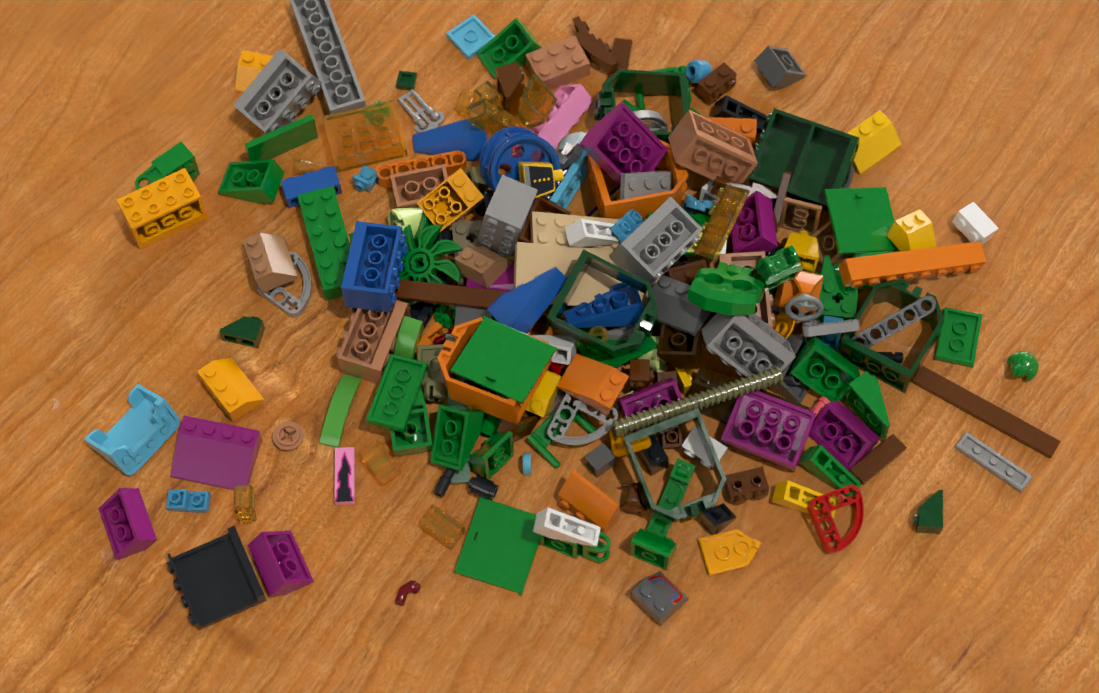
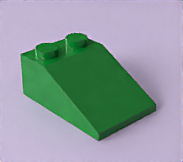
[476,18,543,79]
[218,159,285,203]
[844,371,890,442]
[430,404,484,471]
[469,430,514,480]

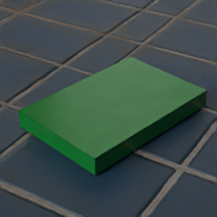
[935,307,982,368]

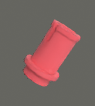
[810,396,831,420]

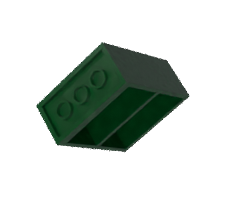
[747,108,860,212]

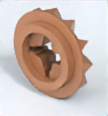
[273,421,304,451]

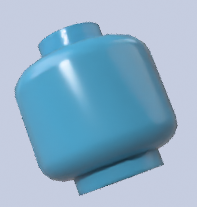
[685,60,712,84]

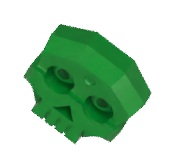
[687,262,765,316]

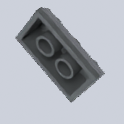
[652,275,712,336]
[769,334,809,404]

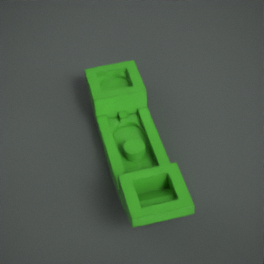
[320,374,362,448]

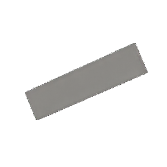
[955,432,1033,493]

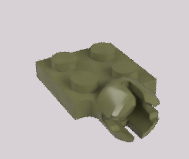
[417,344,455,401]

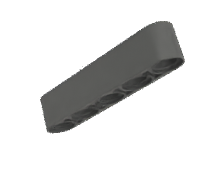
[851,295,937,348]

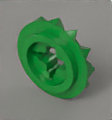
[435,304,456,328]

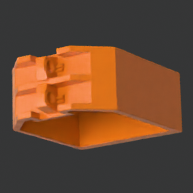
[587,140,688,219]
[437,317,552,425]

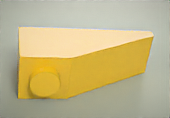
[772,481,838,519]

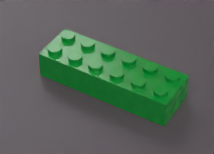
[297,186,351,301]

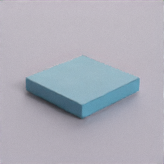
[446,15,495,60]

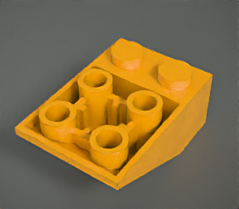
[417,168,485,232]

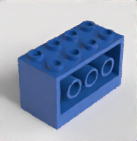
[341,221,407,312]

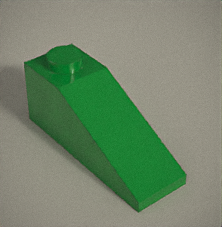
[799,445,862,497]

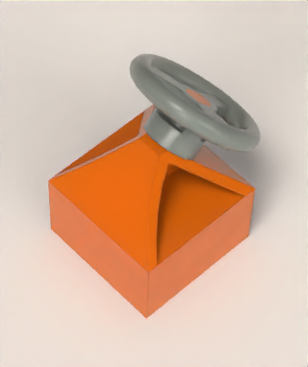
[774,270,824,322]

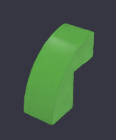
[394,316,424,360]

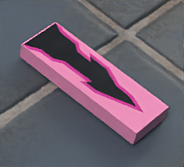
[335,447,355,505]

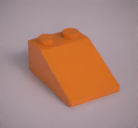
[557,354,629,415]

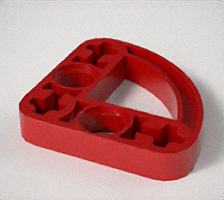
[807,485,864,554]

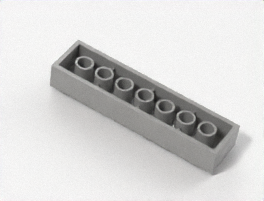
[289,0,367,122]

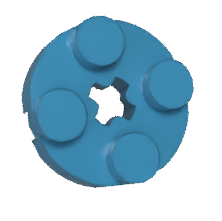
[682,196,720,216]

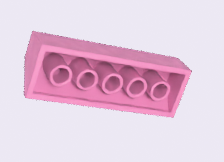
[500,84,593,171]

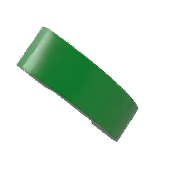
[647,458,696,537]

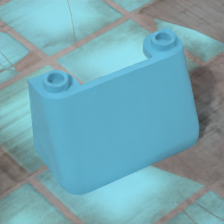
[84,384,180,475]

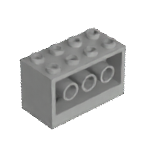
[233,49,322,133]
[477,175,538,257]
[610,197,703,285]
[701,313,796,390]

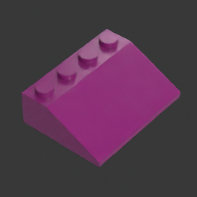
[579,102,668,186]
[721,390,816,472]
[170,415,262,493]

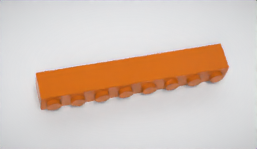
[838,241,987,288]

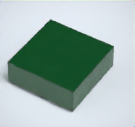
[396,70,417,91]

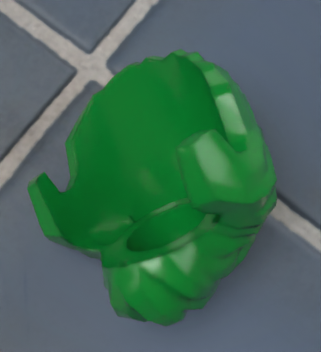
[1007,351,1039,381]

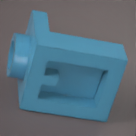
[352,165,378,193]

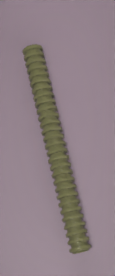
[612,366,784,437]

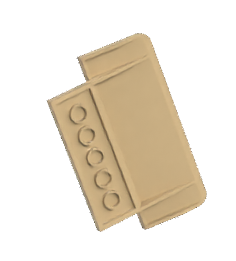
[514,211,662,309]

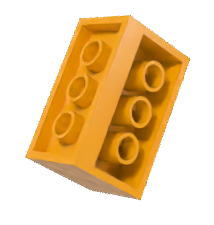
[117,168,208,250]

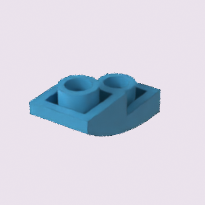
[610,208,644,242]
[166,489,211,513]

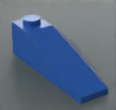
[412,117,487,162]
[487,266,568,333]
[564,283,644,328]

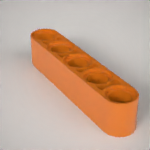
[377,151,467,188]

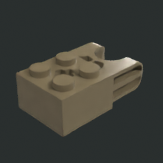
[452,220,492,286]

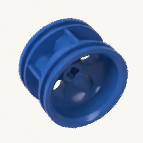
[479,127,561,203]

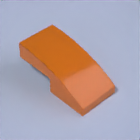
[415,321,443,360]

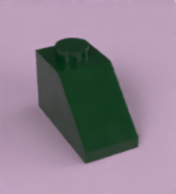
[219,316,265,348]
[913,490,943,534]

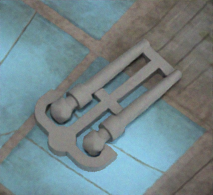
[397,89,444,133]

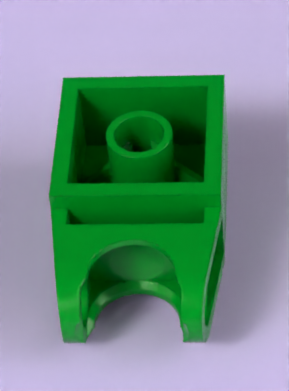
[135,141,200,190]
[753,245,802,292]
[815,255,858,322]
[390,387,432,457]
[540,511,611,563]

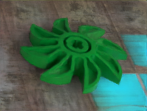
[396,224,463,305]

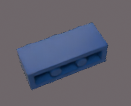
[281,166,342,208]

